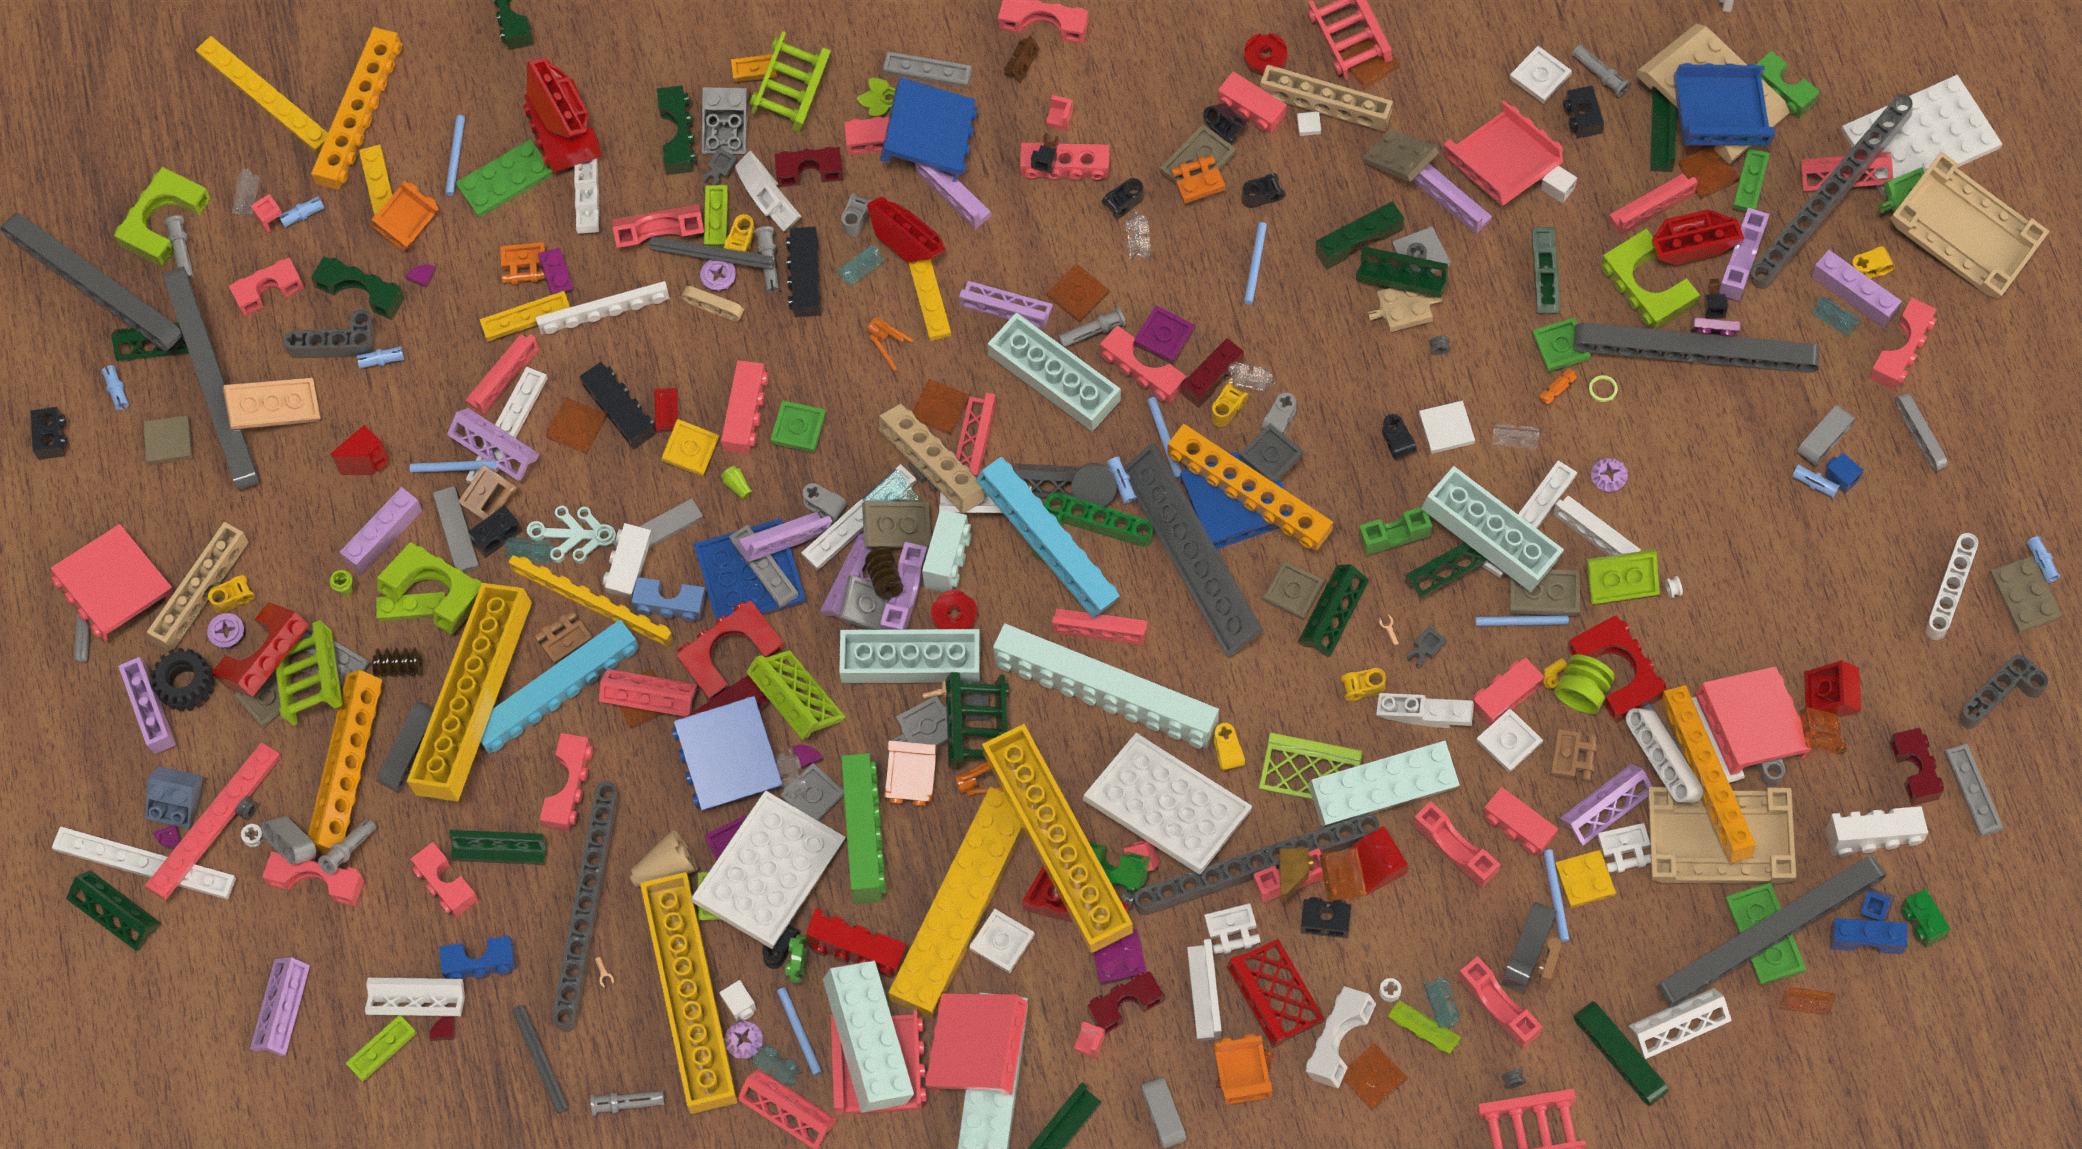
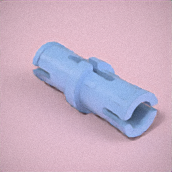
[279,196,324,227]
[357,346,404,369]
[101,365,129,410]
[1106,457,1137,504]
[1792,465,1840,498]
[2027,536,2060,583]

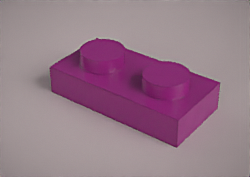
[537,248,573,295]

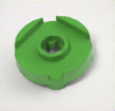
[785,935,808,983]

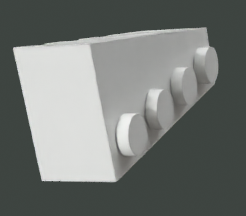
[1825,806,1928,857]

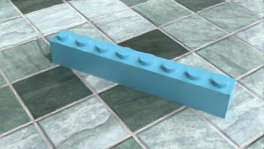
[975,456,1120,619]
[480,620,639,755]

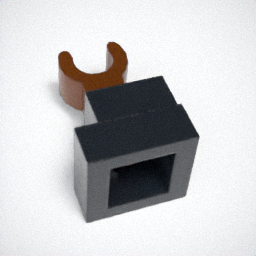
[1031,133,1059,174]
[1704,279,1728,319]

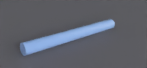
[445,115,465,196]
[1244,222,1267,305]
[1147,397,1182,480]
[410,460,497,473]
[1475,616,1569,626]
[1543,849,1569,942]
[777,987,822,1076]

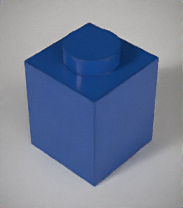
[1825,453,1864,494]
[1860,888,1895,921]

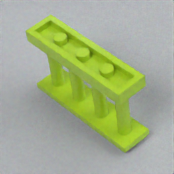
[749,31,831,132]
[276,620,343,726]

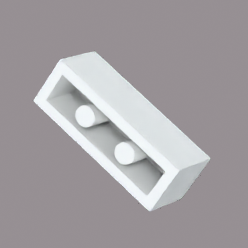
[603,523,652,600]

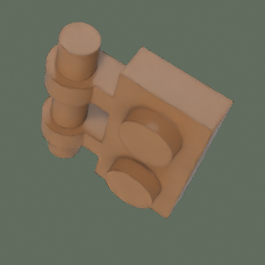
[534,610,593,665]
[1551,729,1598,782]

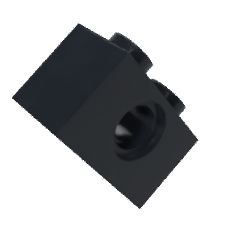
[1563,85,1604,139]
[1300,897,1351,938]

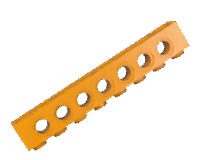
[311,27,402,190]
[1167,424,1333,552]
[308,670,382,855]
[1661,685,1756,864]

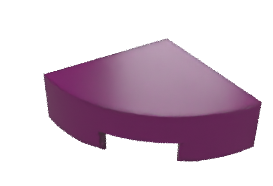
[405,264,436,287]
[792,745,823,769]
[153,825,181,850]

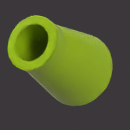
[721,466,753,500]
[330,570,353,597]

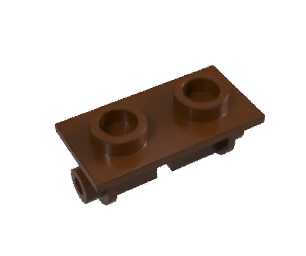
[1004,35,1040,83]

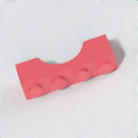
[998,0,1089,44]
[612,204,704,248]
[1869,298,1937,390]
[1100,325,1187,405]
[540,733,593,832]
[1413,801,1500,889]
[262,851,364,907]
[1458,956,1543,1050]

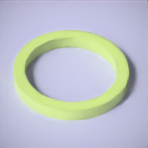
[1589,375,1618,402]

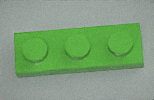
[1733,148,1770,212]

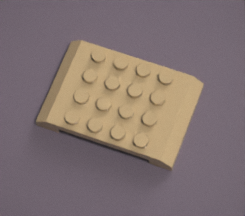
[1636,24,1790,164]
[1890,151,2050,299]
[1648,787,1796,884]

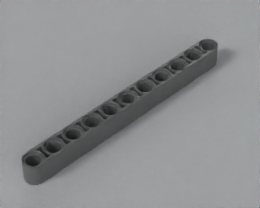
[1751,94,1913,289]
[0,212,183,351]
[162,266,260,491]
[1574,323,1819,373]
[553,781,619,1032]
[1134,814,1379,915]
[1657,855,1887,1007]

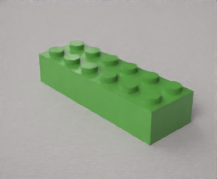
[841,753,886,904]

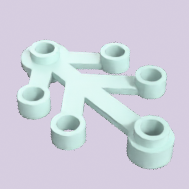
[527,506,616,564]

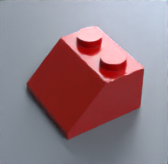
[330,425,390,475]
[1804,660,1861,717]
[1342,826,1408,896]

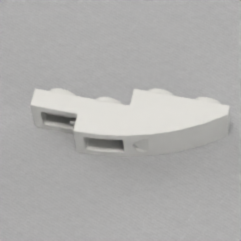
[735,151,802,232]
[1376,693,1474,728]

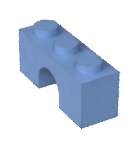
[632,577,707,622]

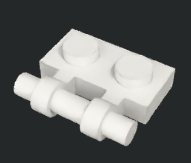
[1597,823,1651,873]
[1204,903,1261,955]

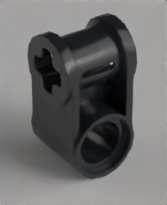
[1203,103,1246,143]
[1241,173,1286,208]
[1102,178,1144,219]
[1382,414,1417,460]
[762,925,800,969]

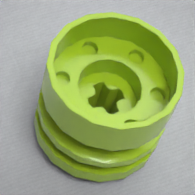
[1554,654,1615,714]

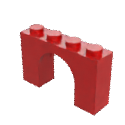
[522,79,602,173]
[676,600,784,701]
[211,602,310,697]
[1567,615,1667,724]

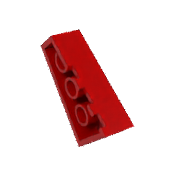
[1022,866,1129,922]
[806,908,908,977]

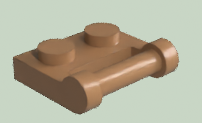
[458,465,518,520]
[1535,937,1562,993]

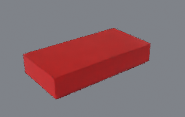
[654,388,678,433]

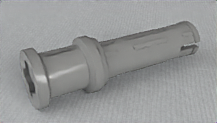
[1572,44,1631,98]
[164,216,194,281]
[754,226,780,294]
[1058,307,1126,348]
[318,819,376,874]
[590,1090,665,1116]

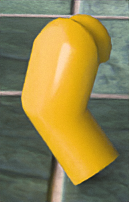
[1543,658,1567,689]

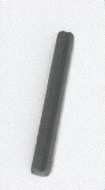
[512,1005,568,1114]

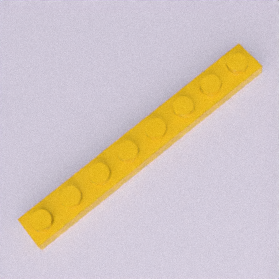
[196,36,328,153]
[508,555,674,648]

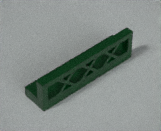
[1650,90,1676,172]
[1356,246,1448,298]
[111,322,189,361]
[1405,542,1489,599]
[1298,564,1369,657]
[449,830,547,865]
[66,870,160,951]
[1028,1082,1101,1149]

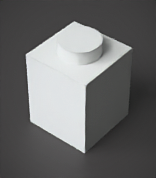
[1540,166,1577,204]
[719,980,757,1022]

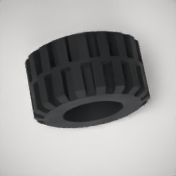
[151,648,215,712]

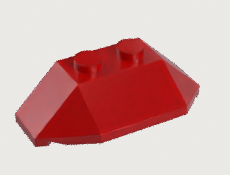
[527,57,589,138]
[867,196,946,262]
[1652,209,1744,266]

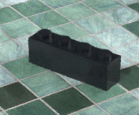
[786,227,821,317]
[579,362,655,450]

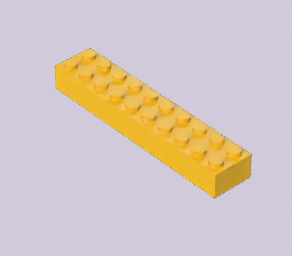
[407,583,532,802]
[982,724,1133,954]
[888,787,1025,1020]
[640,872,738,1114]

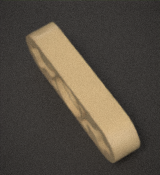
[681,286,744,321]

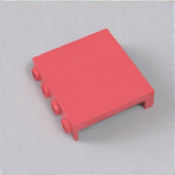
[1443,101,1563,206]
[50,524,174,643]
[1695,666,1813,775]
[925,994,1028,1095]
[831,1010,927,1115]

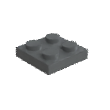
[1239,424,1304,483]

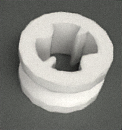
[1665,576,1683,599]
[241,824,264,847]
[1379,978,1402,1002]

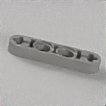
[1895,392,1948,472]

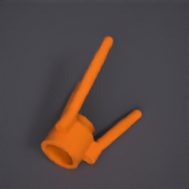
[867,317,913,372]
[956,761,1003,796]

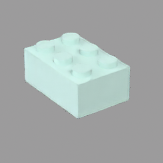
[922,509,972,593]

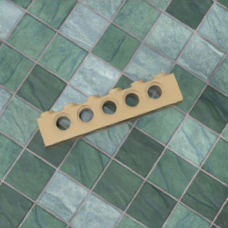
[1260,65,1393,132]
[879,404,984,514]
[147,522,249,651]

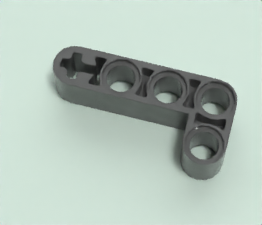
[283,309,375,358]
[1959,655,2048,729]
[376,701,435,793]
[1502,902,1557,994]

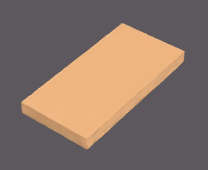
[223,378,321,429]

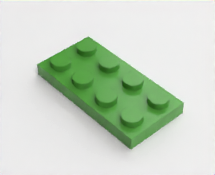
[455,139,554,218]
[1725,882,1806,986]

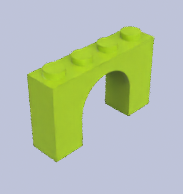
[114,167,211,268]
[1601,229,1700,329]
[377,542,482,635]

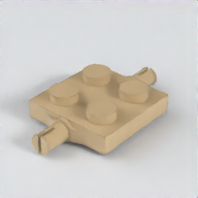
[1367,288,1443,332]

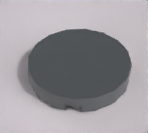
[1072,463,1117,506]

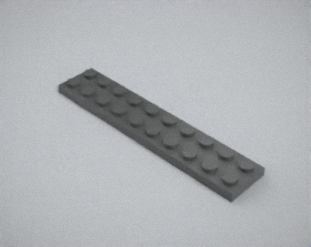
[1124,444,1264,657]

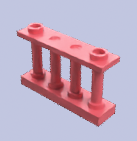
[1307,0,1393,81]
[1477,1089,1586,1149]

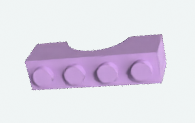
[1719,208,1770,301]
[880,542,928,630]

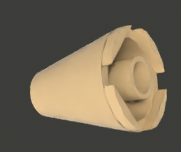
[630,830,698,887]

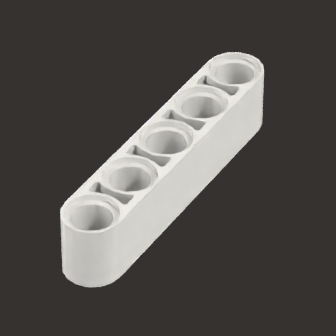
[1925,533,1978,640]
[1626,708,1703,803]

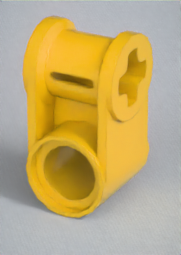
[724,214,755,252]
[1852,246,1895,279]
[1211,382,1249,427]
[208,575,255,614]
[1340,668,1386,702]
[1213,723,1245,771]

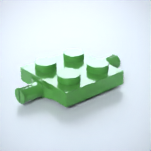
[1878,167,1925,213]

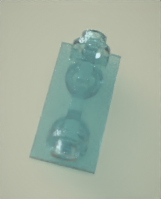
[836,245,884,286]
[1812,297,1861,337]
[505,536,554,563]
[1423,976,1460,1028]
[752,1045,803,1087]

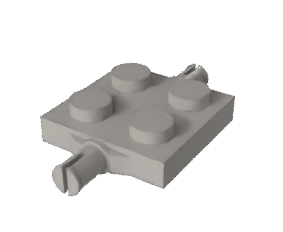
[891,695,948,748]

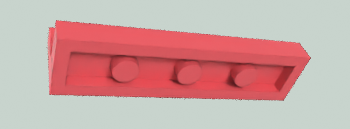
[1801,152,1893,191]
[1609,174,1698,235]
[465,334,539,415]
[956,393,996,478]
[1052,608,1147,645]
[599,669,697,717]
[737,1068,837,1149]

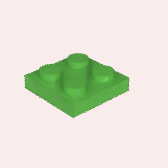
[1532,317,1591,372]
[770,400,826,453]

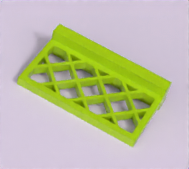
[746,650,845,740]
[1259,733,1362,800]

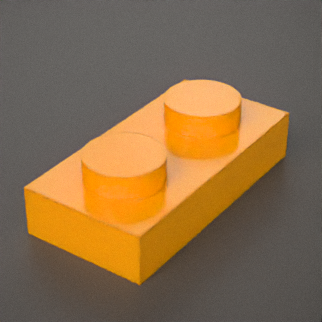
[731,54,777,82]

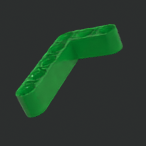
[1031,493,1153,560]

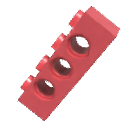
[1020,143,1110,180]

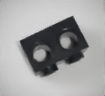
[30,407,68,460]
[468,505,522,559]

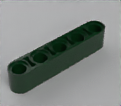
[1573,1001,1669,1106]

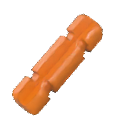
[1539,369,1577,405]

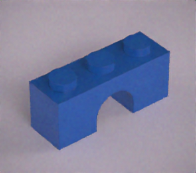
[1830,918,1907,955]
[439,936,516,979]

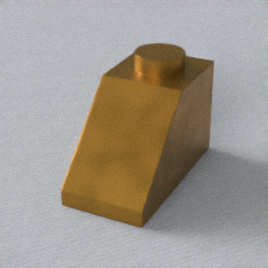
[1279,848,1314,902]

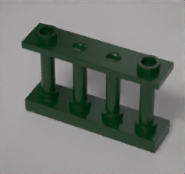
[945,672,1009,768]

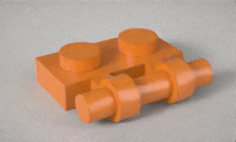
[1171,155,1226,204]
[500,242,546,285]

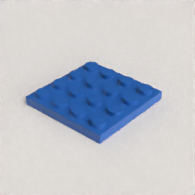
[693,519,806,621]

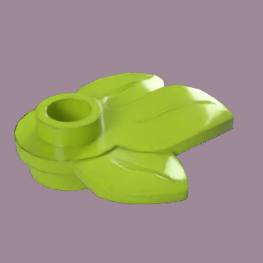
[857,78,895,117]

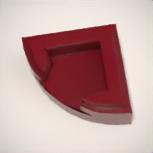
[429,1016,455,1041]

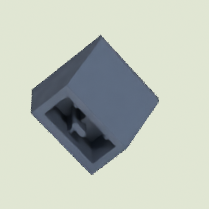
[145,766,202,829]

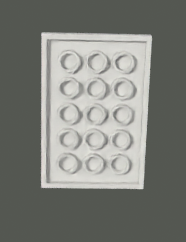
[1841,75,2002,200]
[1083,733,1252,875]
[691,790,846,949]

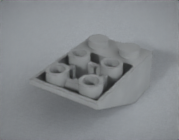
[702,88,749,154]

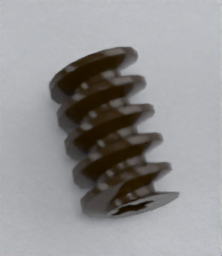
[865,547,904,599]
[372,647,422,677]

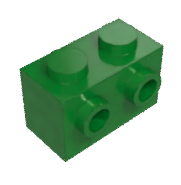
[1901,888,1950,948]

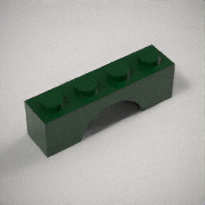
[493,0,534,50]
[656,85,696,175]
[1315,201,1404,270]
[311,256,405,320]

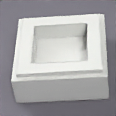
[1297,112,1321,136]

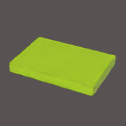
[1587,549,1660,605]

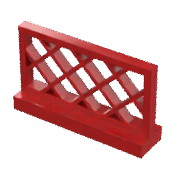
[1227,939,1325,1048]

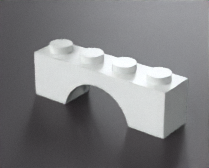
[1306,986,1376,1088]

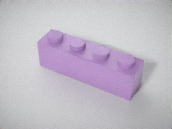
[1812,250,1902,328]
[340,487,423,575]
[118,657,176,754]

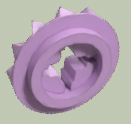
[700,260,736,292]
[1591,457,1628,492]
[207,613,244,649]
[724,1020,763,1059]

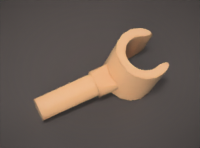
[1378,614,1399,646]
[923,681,946,699]
[595,957,614,988]

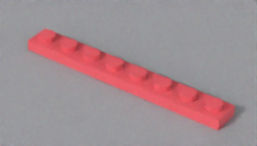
[145,742,281,900]

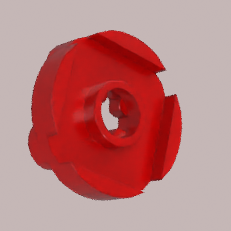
[1244,33,1287,76]
[931,590,977,629]

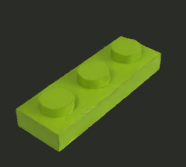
[704,185,728,248]
[376,592,446,622]
[1388,1001,1462,1054]
[346,1015,417,1082]

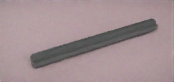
[649,237,775,269]

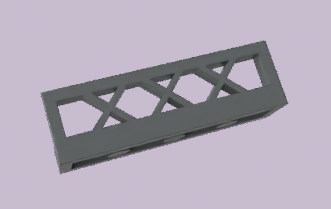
[1014,463,1080,498]

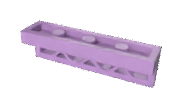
[915,163,991,229]
[1412,164,1492,234]
[959,281,1053,330]
[447,408,539,481]
[737,512,832,562]
[819,534,891,625]
[1559,764,1652,846]
[250,957,310,1056]

